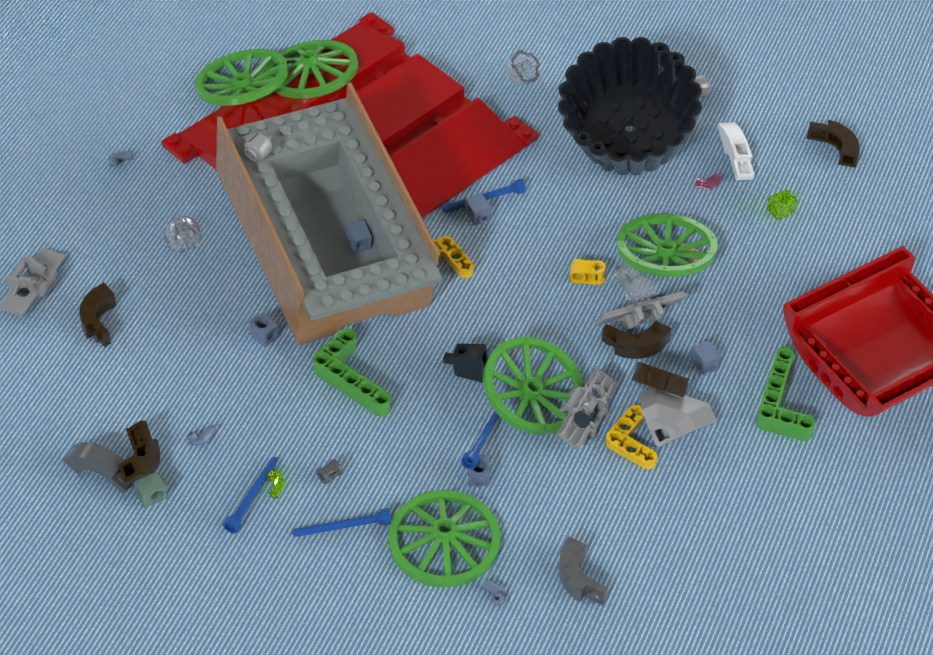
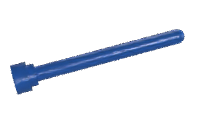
[442,179,526,212]
[461,410,500,469]
[223,457,278,534]
[292,508,391,537]

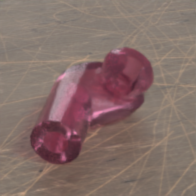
[695,174,722,190]

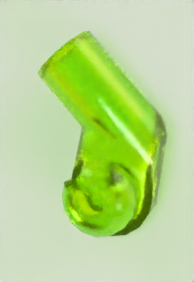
[267,469,285,499]

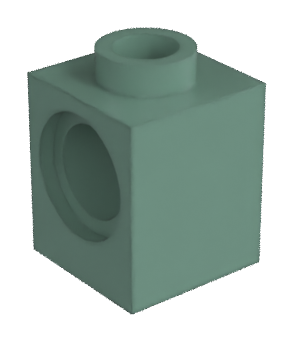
[134,472,168,508]

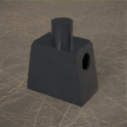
[443,343,489,383]

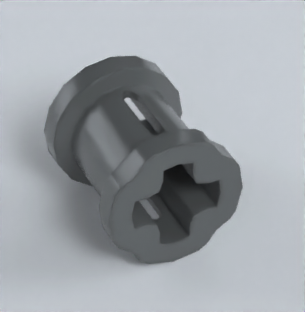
[316,459,343,485]

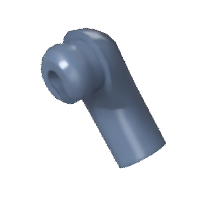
[108,151,133,166]
[187,425,216,445]
[482,579,506,606]

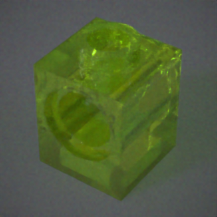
[767,189,797,221]

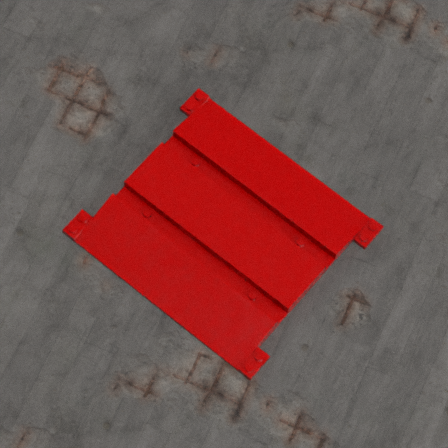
[161,12,539,218]

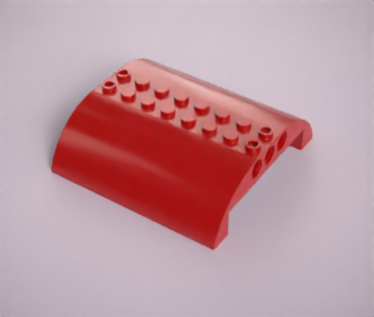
[783,246,933,417]

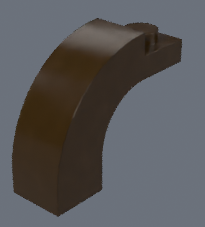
[806,120,860,168]
[79,283,116,347]
[601,321,672,359]
[631,361,690,398]
[118,420,160,483]

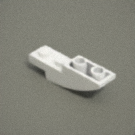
[717,122,755,181]

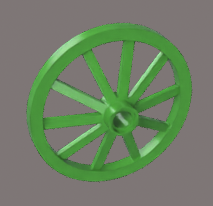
[265,40,358,99]
[195,49,289,106]
[617,214,718,277]
[483,337,584,435]
[389,490,500,587]

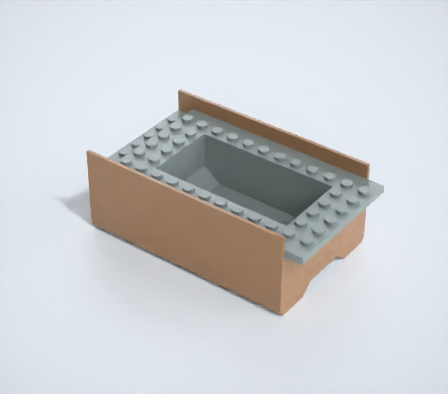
[216,83,442,345]

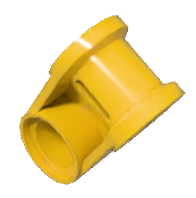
[569,259,606,285]

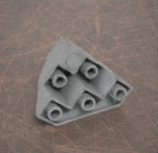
[639,387,717,447]

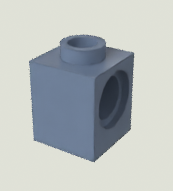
[465,193,491,226]
[345,220,372,253]
[249,312,279,347]
[690,340,721,375]
[468,455,489,487]

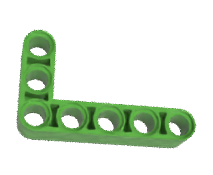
[313,328,391,417]
[756,347,815,441]

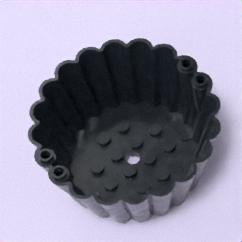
[558,37,702,175]

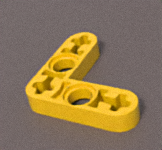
[433,236,474,278]
[605,405,658,469]

